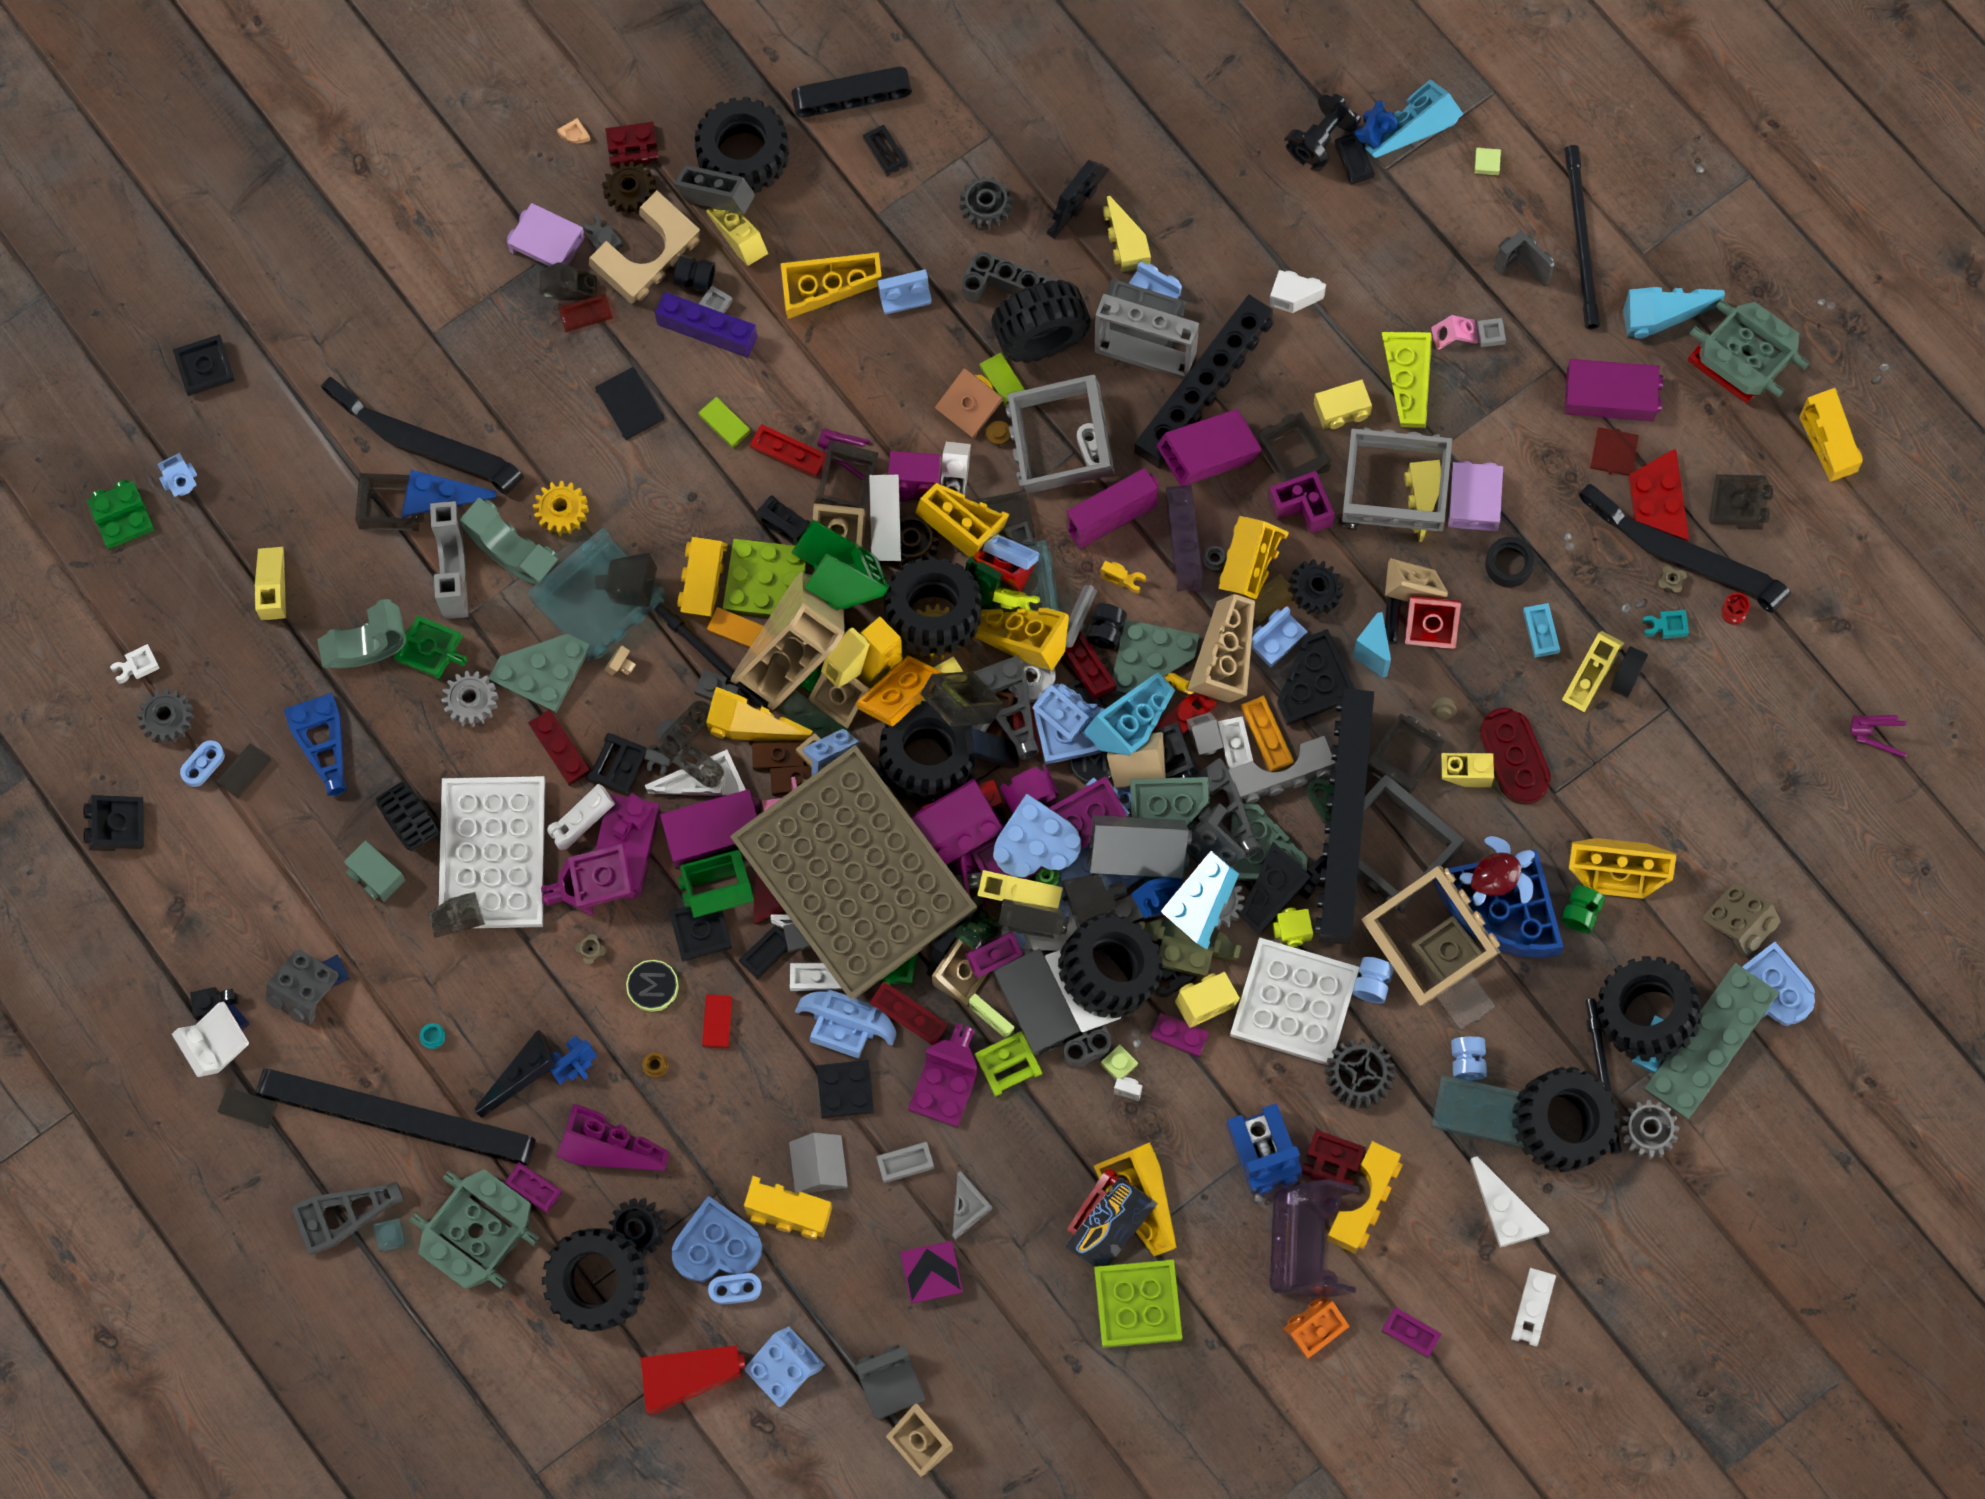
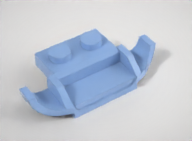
[795,989,897,1059]

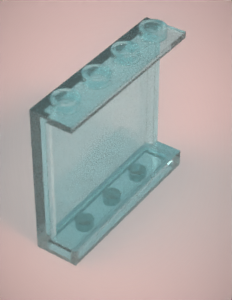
[528,527,666,662]

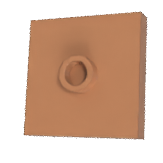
[935,368,1004,438]

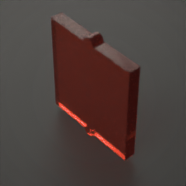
[1590,427,1639,476]

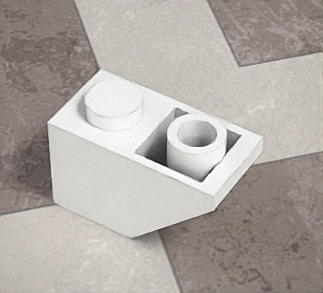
[1269,270,1326,313]
[940,442,971,495]

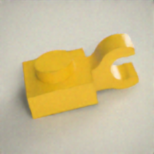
[1101,561,1146,594]

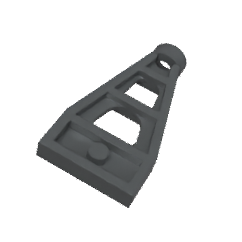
[970,656,1039,759]
[1194,758,1261,858]
[291,1181,404,1256]

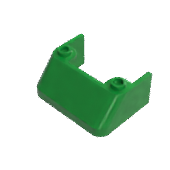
[791,520,889,610]

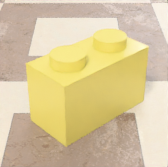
[1314,380,1372,430]
[1175,972,1240,1028]

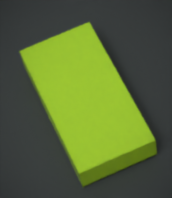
[979,352,1024,407]
[698,397,751,449]

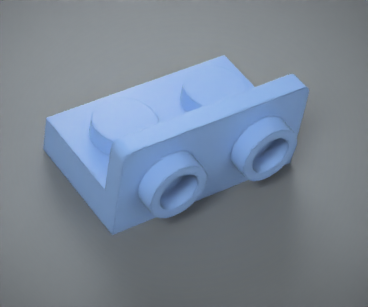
[1129,262,1182,299]
[878,269,932,315]
[1251,606,1308,667]
[1032,683,1095,741]
[803,729,859,776]

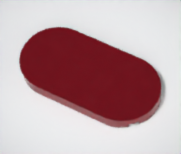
[1480,707,1551,805]

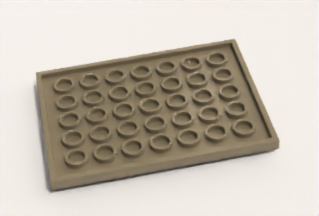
[730,745,978,1002]

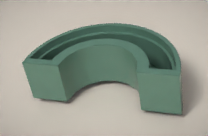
[460,497,558,585]
[317,599,406,668]

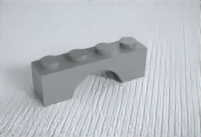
[1228,736,1335,804]

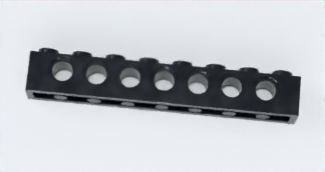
[1134,294,1274,469]

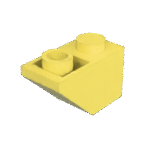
[821,627,870,688]
[1441,753,1494,788]

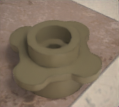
[1658,566,1687,593]
[575,934,606,965]

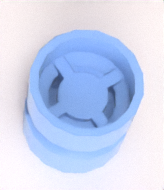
[1352,957,1394,1004]
[1451,1036,1487,1081]

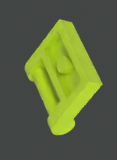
[974,1031,1042,1097]

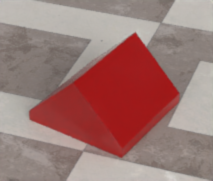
[973,548,1037,592]
[1405,596,1461,649]

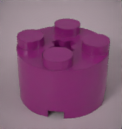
[1000,765,1060,815]

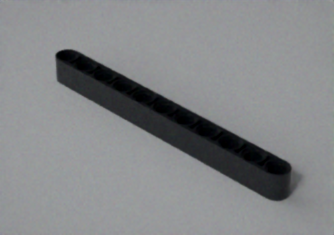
[255,1068,536,1166]

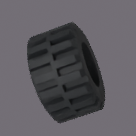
[376,781,438,852]

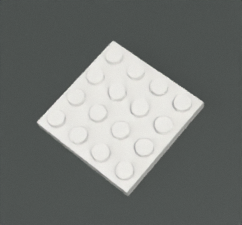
[1230,937,1360,1066]

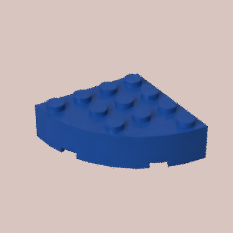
[1434,850,1564,958]

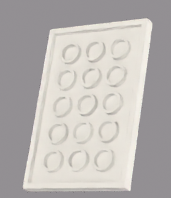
[438,776,546,929]

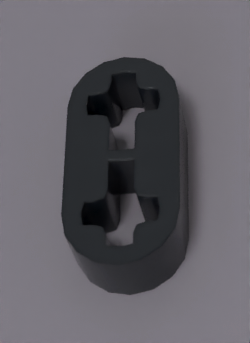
[1155,968,1196,997]

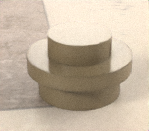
[1431,697,1457,720]

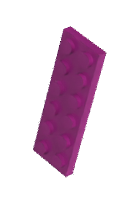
[971,776,1128,880]

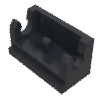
[756,495,811,546]

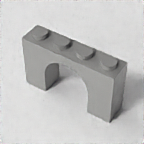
[430,501,469,620]

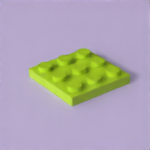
[723,539,807,617]
[1094,1260,1182,1348]

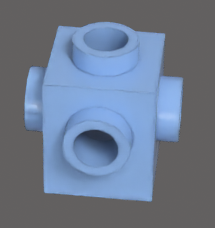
[157,453,197,497]

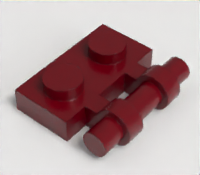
[605,122,659,167]
[1302,1130,1366,1190]

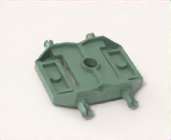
[1689,299,1810,398]
[409,1169,541,1290]

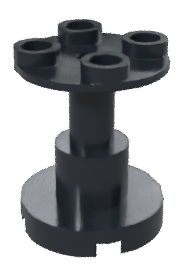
[1284,94,1361,171]

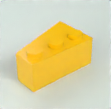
[1799,388,1863,482]
[1218,516,1289,600]
[678,537,728,617]

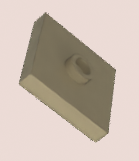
[1411,915,1482,983]

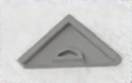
[952,1171,992,1240]

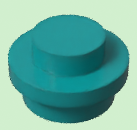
[419,1023,446,1049]

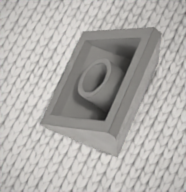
[789,1133,848,1193]

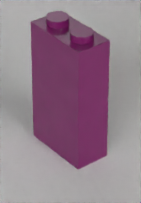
[1564,359,1663,421]
[1157,409,1262,487]
[1066,468,1159,550]
[660,789,760,869]
[595,794,661,899]

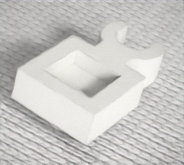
[110,644,160,684]

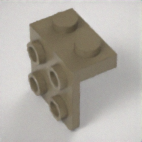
[1703,884,1781,958]

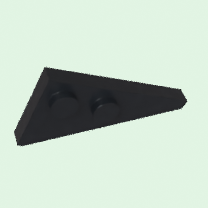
[474,1030,555,1118]

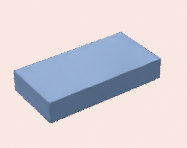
[983,534,1040,570]

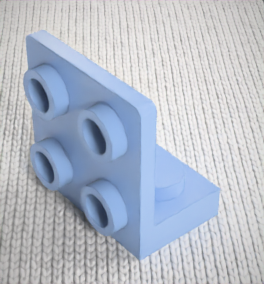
[744,1326,825,1407]

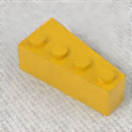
[781,252,882,319]

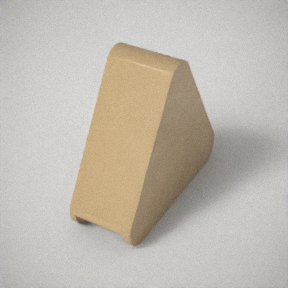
[731,571,845,710]

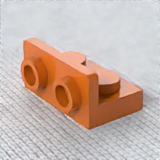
[1283,1297,1350,1359]

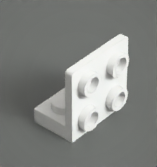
[172,1002,249,1077]

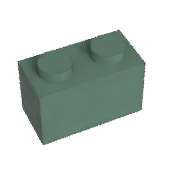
[344,840,406,902]

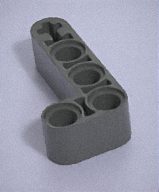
[962,251,1057,303]
[1064,1024,1111,1069]

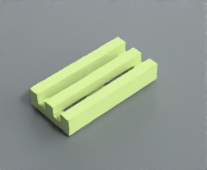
[969,994,1014,1039]

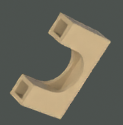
[589,191,700,304]

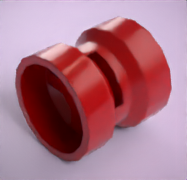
[1721,592,1750,625]

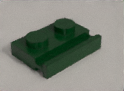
[964,556,1002,610]

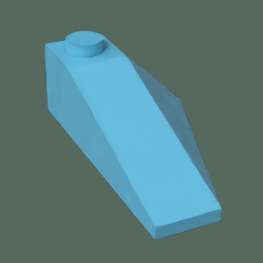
[1364,79,1463,158]
[1623,287,1725,339]
[1084,672,1175,755]

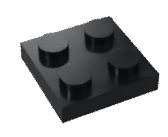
[172,334,235,396]
[669,907,732,962]
[817,1060,874,1119]

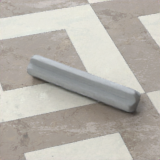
[1065,585,1097,648]

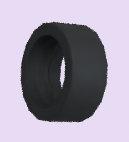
[1485,536,1535,587]
[1610,646,1648,698]

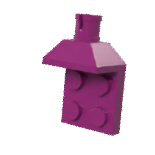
[541,844,634,916]
[908,1024,977,1128]

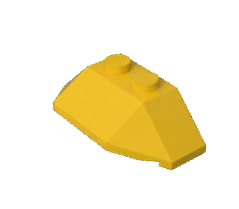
[1569,838,1676,899]

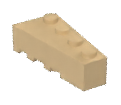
[1187,594,1255,703]

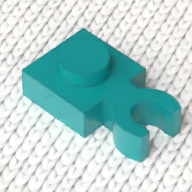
[1642,610,1689,639]

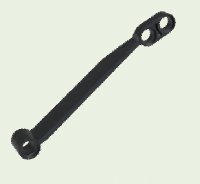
[321,377,524,495]
[1579,484,1791,613]

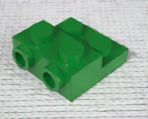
[87,480,154,549]

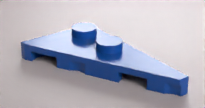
[401,470,497,518]

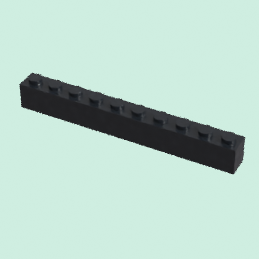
[1315,688,1375,945]

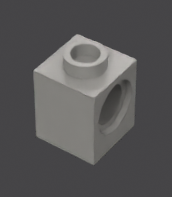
[1186,712,1223,755]

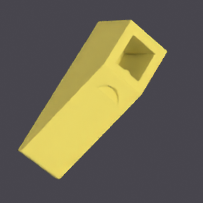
[1103,196,1151,272]
[706,207,768,266]
[1404,460,1441,542]
[255,547,286,620]
[978,870,1063,913]

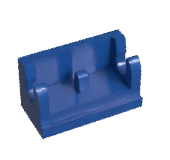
[1131,877,1183,919]

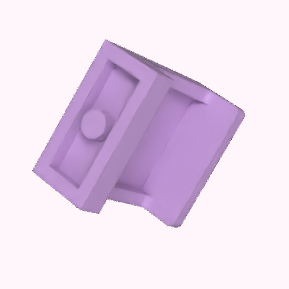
[507,203,585,277]
[1447,460,1503,531]

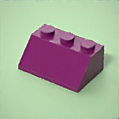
[910,779,1004,865]

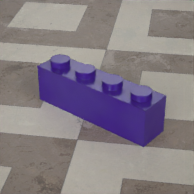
[655,292,757,358]

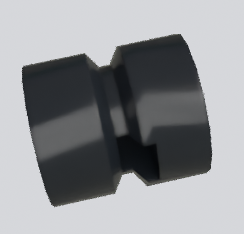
[674,254,716,293]
[1086,603,1127,650]

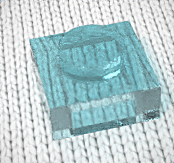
[373,1218,406,1252]

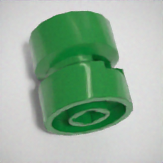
[1560,885,1605,934]

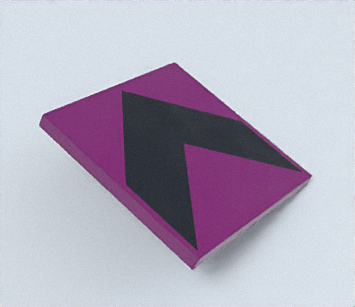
[900,1241,963,1304]

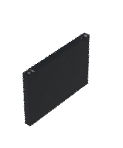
[595,367,664,440]

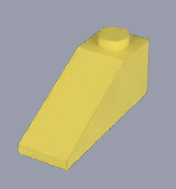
[1562,631,1624,712]

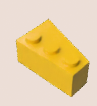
[915,483,1010,558]
[855,617,903,689]
[744,1176,832,1240]

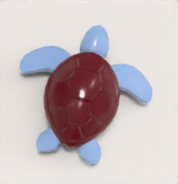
[1459,836,1535,906]

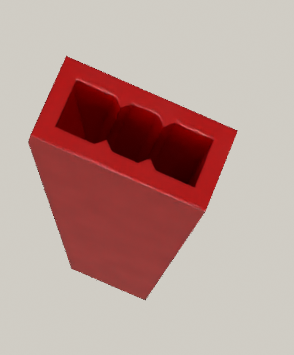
[641,1345,745,1415]

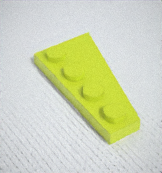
[1382,332,1432,428]

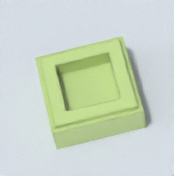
[1474,148,1501,175]

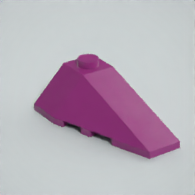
[556,1103,669,1170]

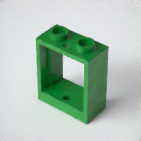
[677,850,754,918]

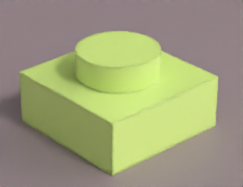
[1101,1044,1138,1080]

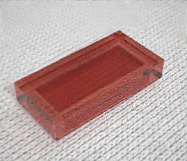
[558,294,613,332]

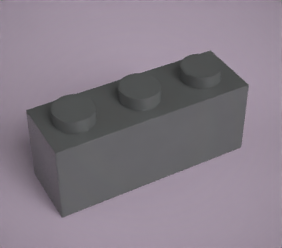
[674,165,755,214]

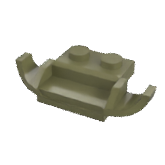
[1140,918,1241,978]

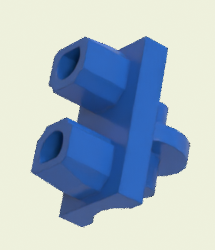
[1355,100,1398,148]
[550,1036,598,1085]

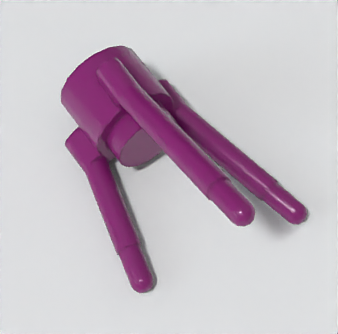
[818,428,870,480]
[1850,715,1907,758]
[949,852,989,906]

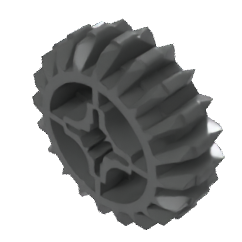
[1324,1038,1396,1109]

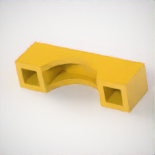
[1326,1141,1403,1254]

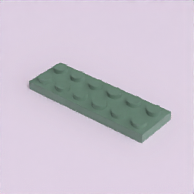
[1644,963,1779,1120]

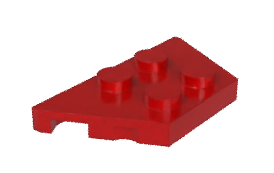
[1628,449,1689,542]

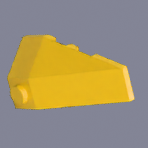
[974,608,1069,671]
[706,687,813,742]
[1094,1142,1177,1256]

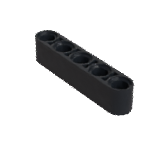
[791,67,912,118]

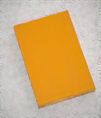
[856,655,945,727]

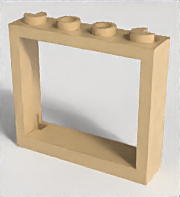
[1361,866,1501,1006]

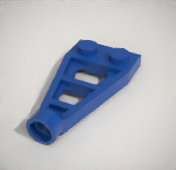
[283,693,347,796]

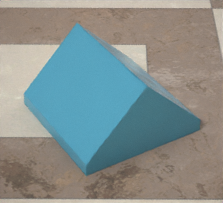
[1353,612,1391,678]

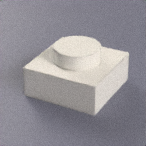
[1114,1077,1142,1102]

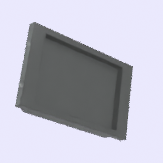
[1107,278,1187,348]

